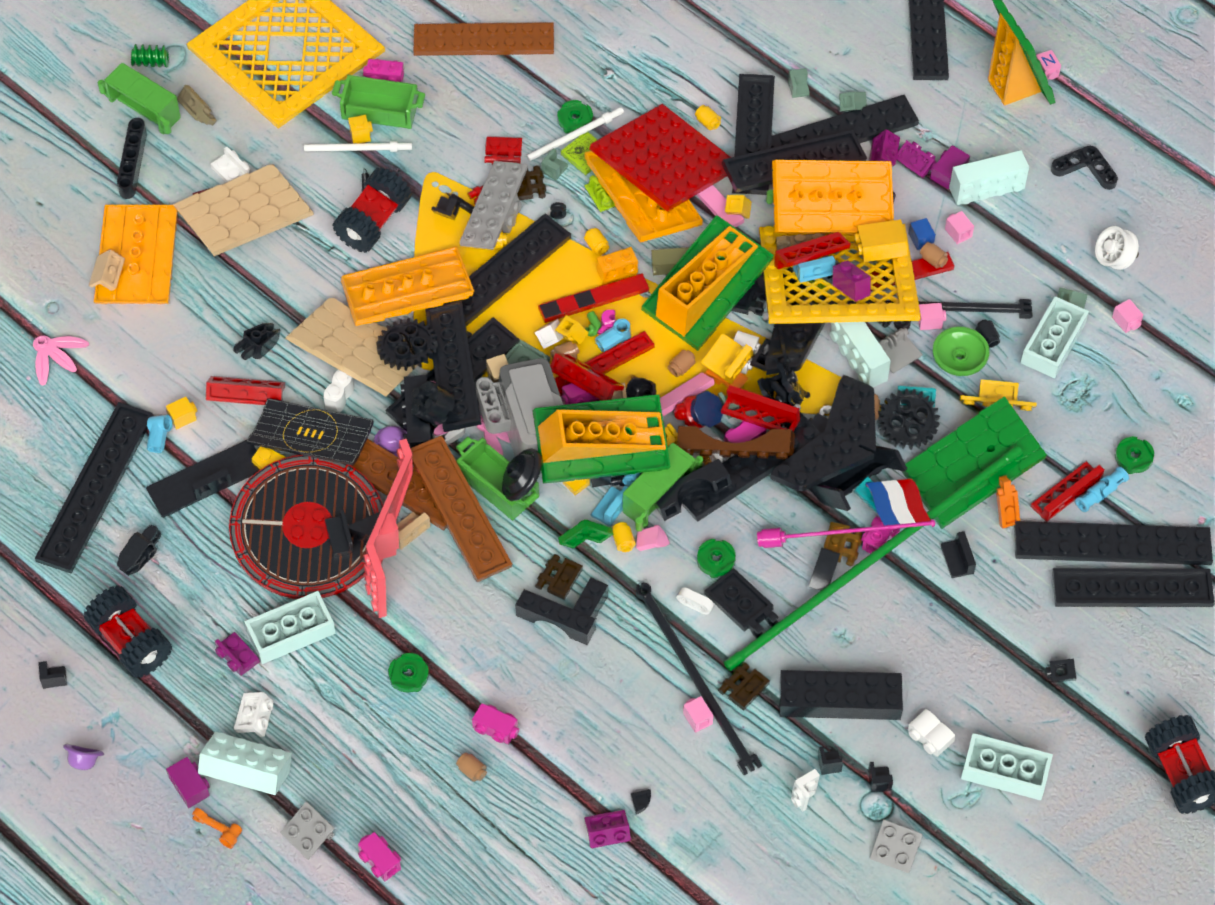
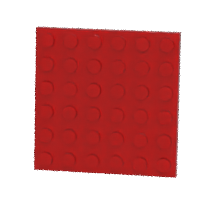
[589,104,731,212]

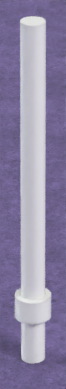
[527,107,624,161]
[304,141,412,152]

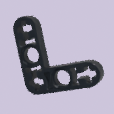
[1051,145,1118,190]

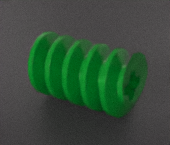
[131,44,169,68]

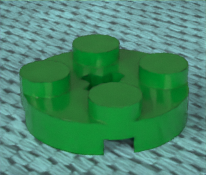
[557,100,593,134]
[1115,436,1155,474]
[697,539,736,578]
[388,653,429,693]

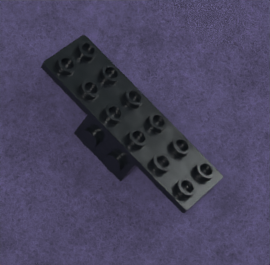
[146,440,260,518]

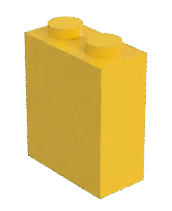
[854,219,908,262]

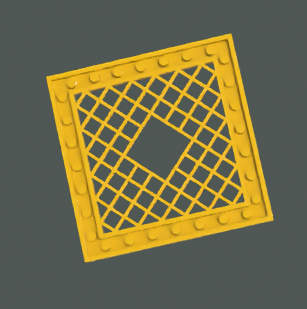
[187,0,385,129]
[759,224,921,324]

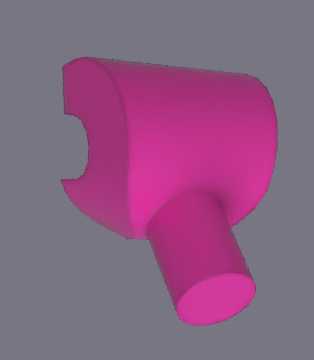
[597,309,617,335]

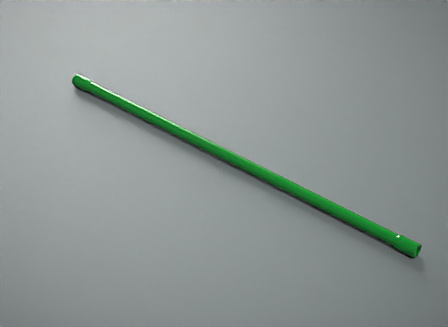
[723,445,1023,671]

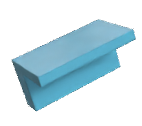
[793,256,835,283]
[591,486,628,527]

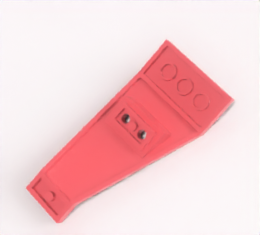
[363,439,413,618]

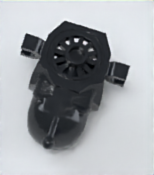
[757,354,810,406]

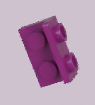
[869,129,900,167]
[896,140,936,179]
[215,632,260,676]
[584,810,631,848]

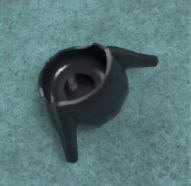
[626,376,657,398]

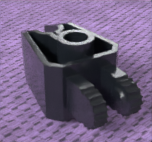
[233,323,280,360]
[117,525,161,576]

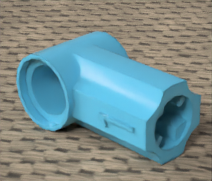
[595,319,631,352]
[147,415,173,454]

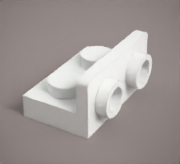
[210,147,250,183]
[234,692,274,737]
[791,769,820,812]

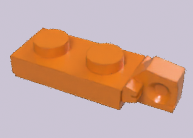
[996,476,1020,529]

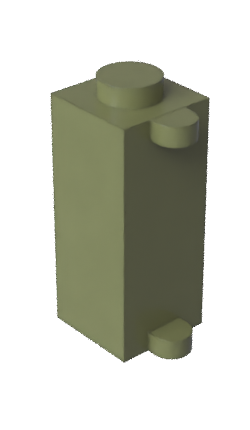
[651,247,690,276]

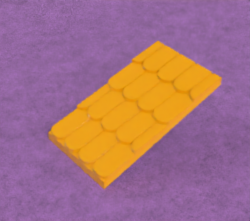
[585,151,703,243]
[772,160,894,234]
[94,205,178,304]
[341,246,474,326]

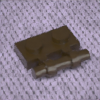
[517,165,546,201]
[535,554,583,600]
[718,662,770,711]

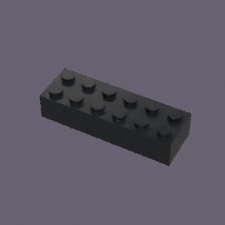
[779,670,903,720]

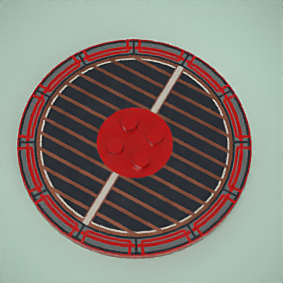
[229,455,383,599]

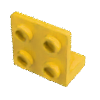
[701,334,753,384]

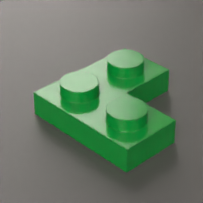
[558,519,614,548]

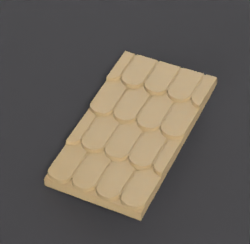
[173,164,314,256]
[285,298,418,396]

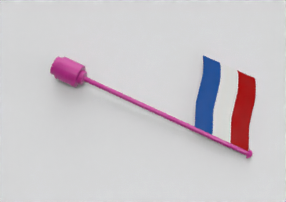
[757,479,936,548]

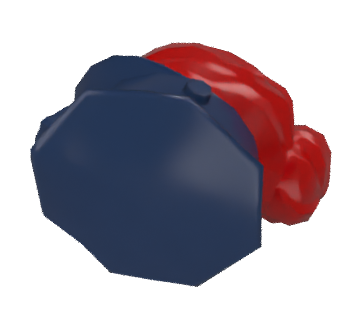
[673,391,723,428]

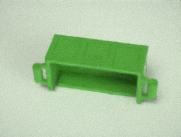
[97,63,181,135]
[332,75,425,129]
[456,437,539,521]
[623,443,703,532]

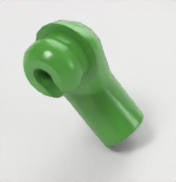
[585,311,602,336]

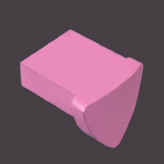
[636,525,670,551]

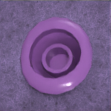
[373,426,407,457]
[63,744,104,770]

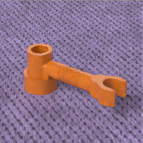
[192,808,242,849]

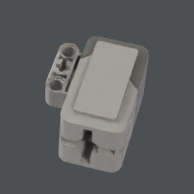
[476,358,563,457]

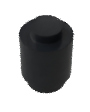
[975,319,1000,348]

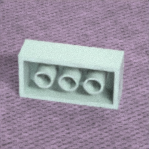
[949,150,1029,205]
[1021,296,1089,379]
[830,322,891,387]
[244,591,336,664]
[198,732,292,795]
[961,733,1053,800]

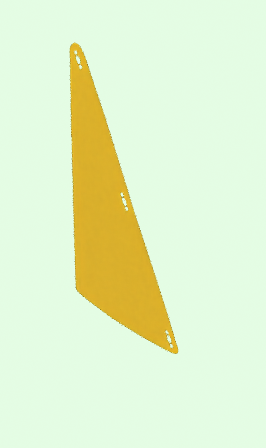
[413,172,881,416]

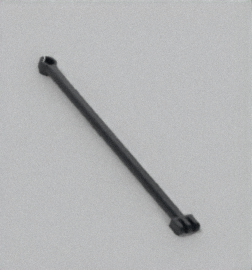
[822,295,1033,319]
[636,582,762,775]

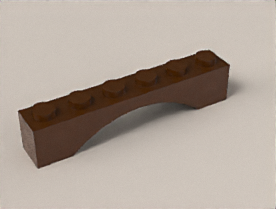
[677,426,795,459]

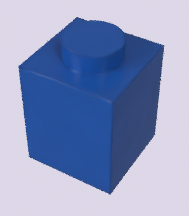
[908,218,936,250]

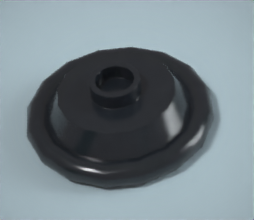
[502,448,542,501]

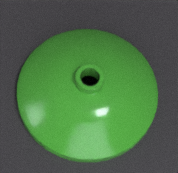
[932,327,989,376]

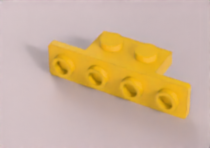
[959,379,1037,411]

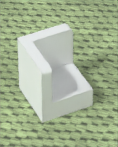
[535,319,563,349]

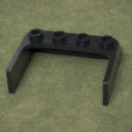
[809,445,907,511]

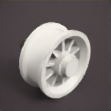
[1095,226,1139,270]

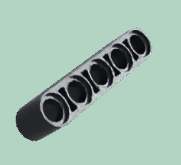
[117,117,147,199]

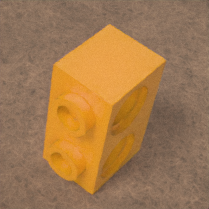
[597,247,638,284]

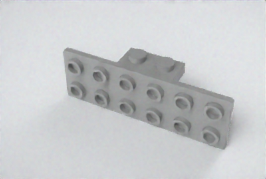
[459,161,528,250]

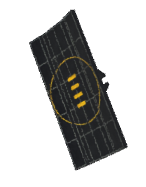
[246,398,374,466]

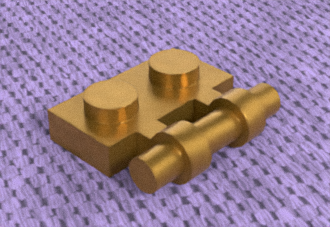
[824,522,863,566]

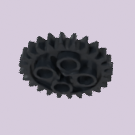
[376,318,438,371]
[878,388,940,450]

